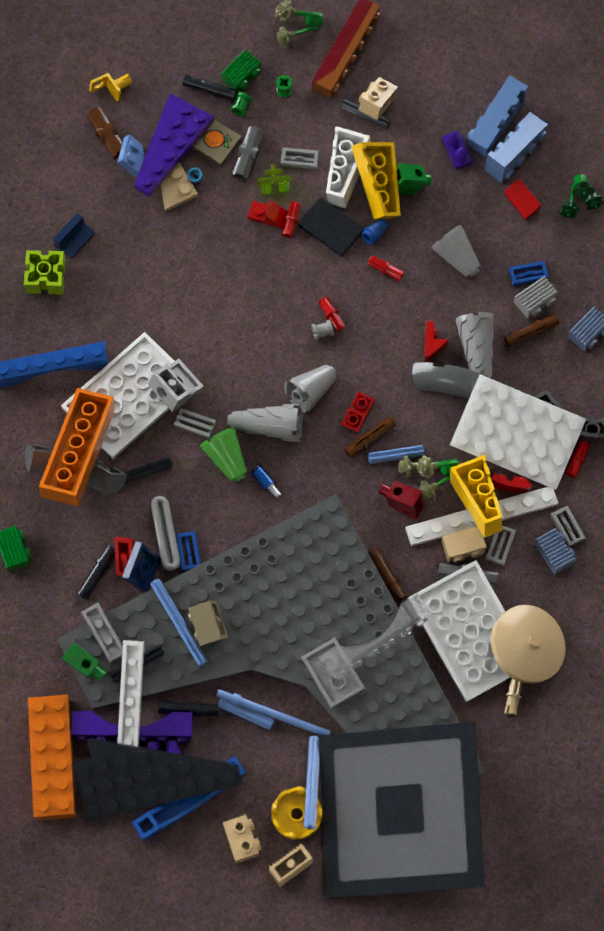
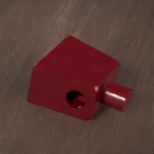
[379,481,425,520]

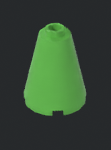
[200,427,247,482]

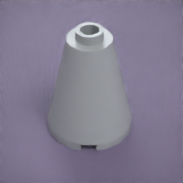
[431,225,481,278]
[284,365,337,413]

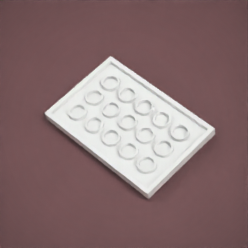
[61,332,174,459]
[450,374,586,490]
[408,560,510,702]

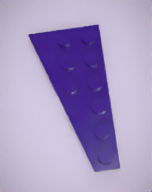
[134,93,214,197]

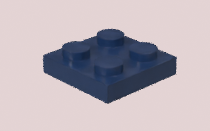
[122,542,161,593]

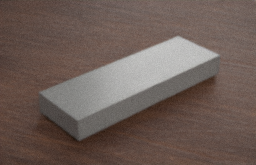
[81,603,123,664]

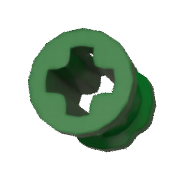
[276,75,292,98]
[231,92,252,117]

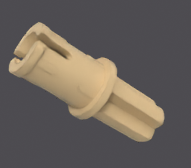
[504,678,522,716]

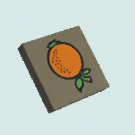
[192,120,242,166]

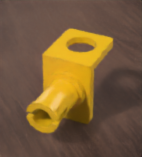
[89,73,132,102]

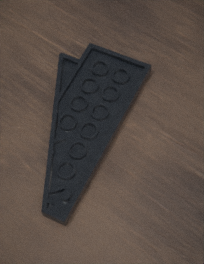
[72,738,243,821]

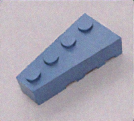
[467,75,528,157]
[484,112,548,183]

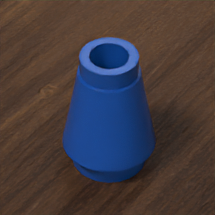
[361,219,389,244]

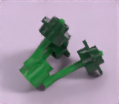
[559,174,604,218]

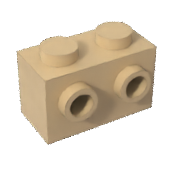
[358,77,398,120]
[223,815,261,864]

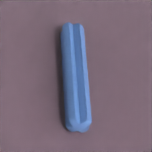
[368,445,424,464]
[218,699,274,730]

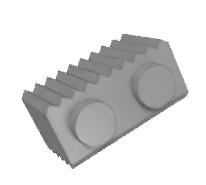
[514,276,558,319]

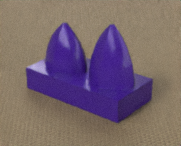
[442,131,473,170]

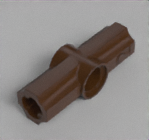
[87,107,123,160]

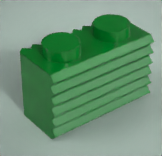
[221,49,262,93]
[0,525,32,572]

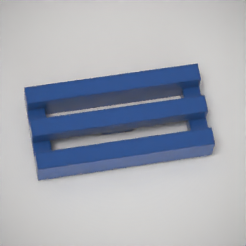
[508,261,549,286]
[176,531,201,572]

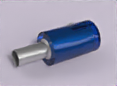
[251,465,282,498]

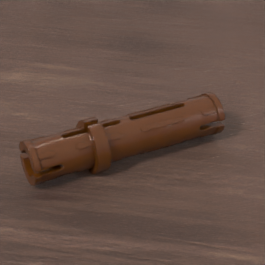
[504,314,559,347]
[344,416,396,458]
[368,547,407,603]

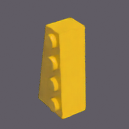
[351,142,401,220]

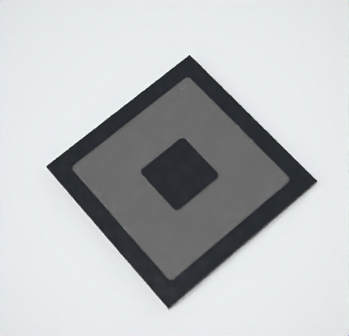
[319,721,485,898]

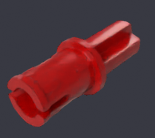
[281,201,301,238]
[368,255,404,282]
[318,297,345,332]
[565,441,590,478]

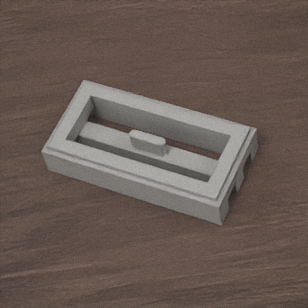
[281,147,319,170]
[174,408,216,439]
[550,506,586,548]
[485,525,516,566]

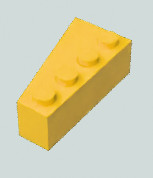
[450,455,502,538]

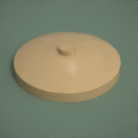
[491,605,565,684]

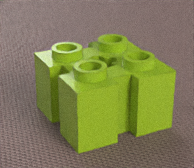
[24,250,66,295]

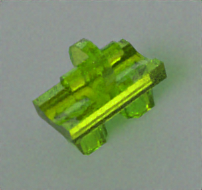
[257,164,291,195]

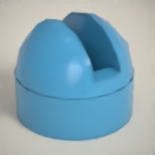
[187,168,203,183]

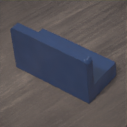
[53,213,95,258]

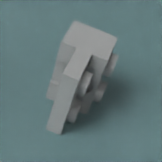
[148,359,204,412]

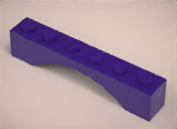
[71,711,193,743]

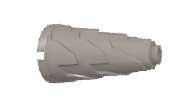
[455,312,494,379]
[227,404,303,442]

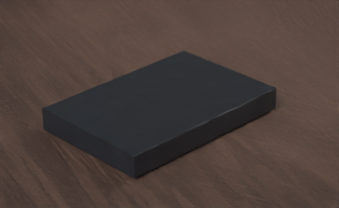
[298,197,364,257]

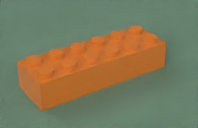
[39,388,116,507]
[28,694,76,821]

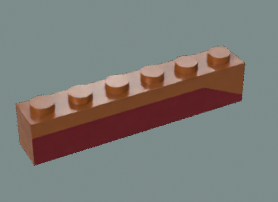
[312,0,381,99]

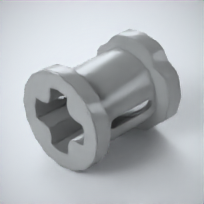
[311,320,334,340]

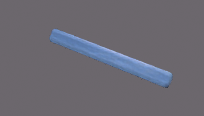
[151,579,208,666]
[304,735,320,830]

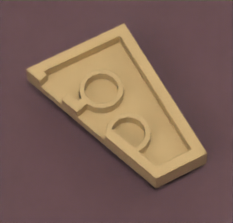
[161,162,198,212]

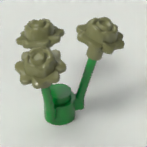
[275,0,323,48]
[398,455,459,501]

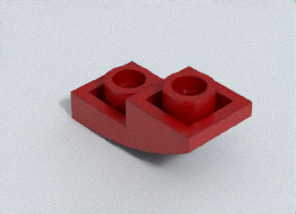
[341,392,375,433]
[491,473,532,493]

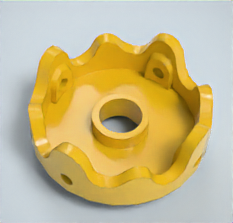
[272,787,322,840]

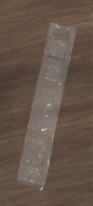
[317,593,431,680]

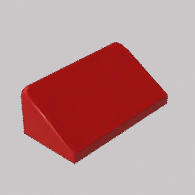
[503,178,541,220]

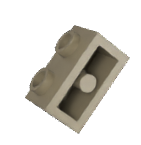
[188,600,228,646]

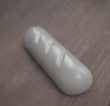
[151,496,180,571]

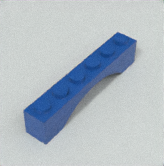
[0,342,109,388]
[132,756,246,843]

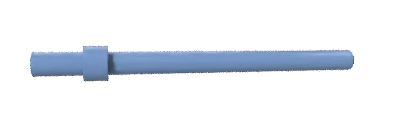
[216,689,330,736]

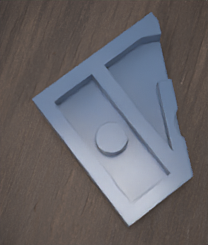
[117,134,145,178]

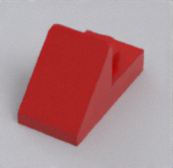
[248,200,288,229]
[424,321,448,362]
[114,537,136,576]

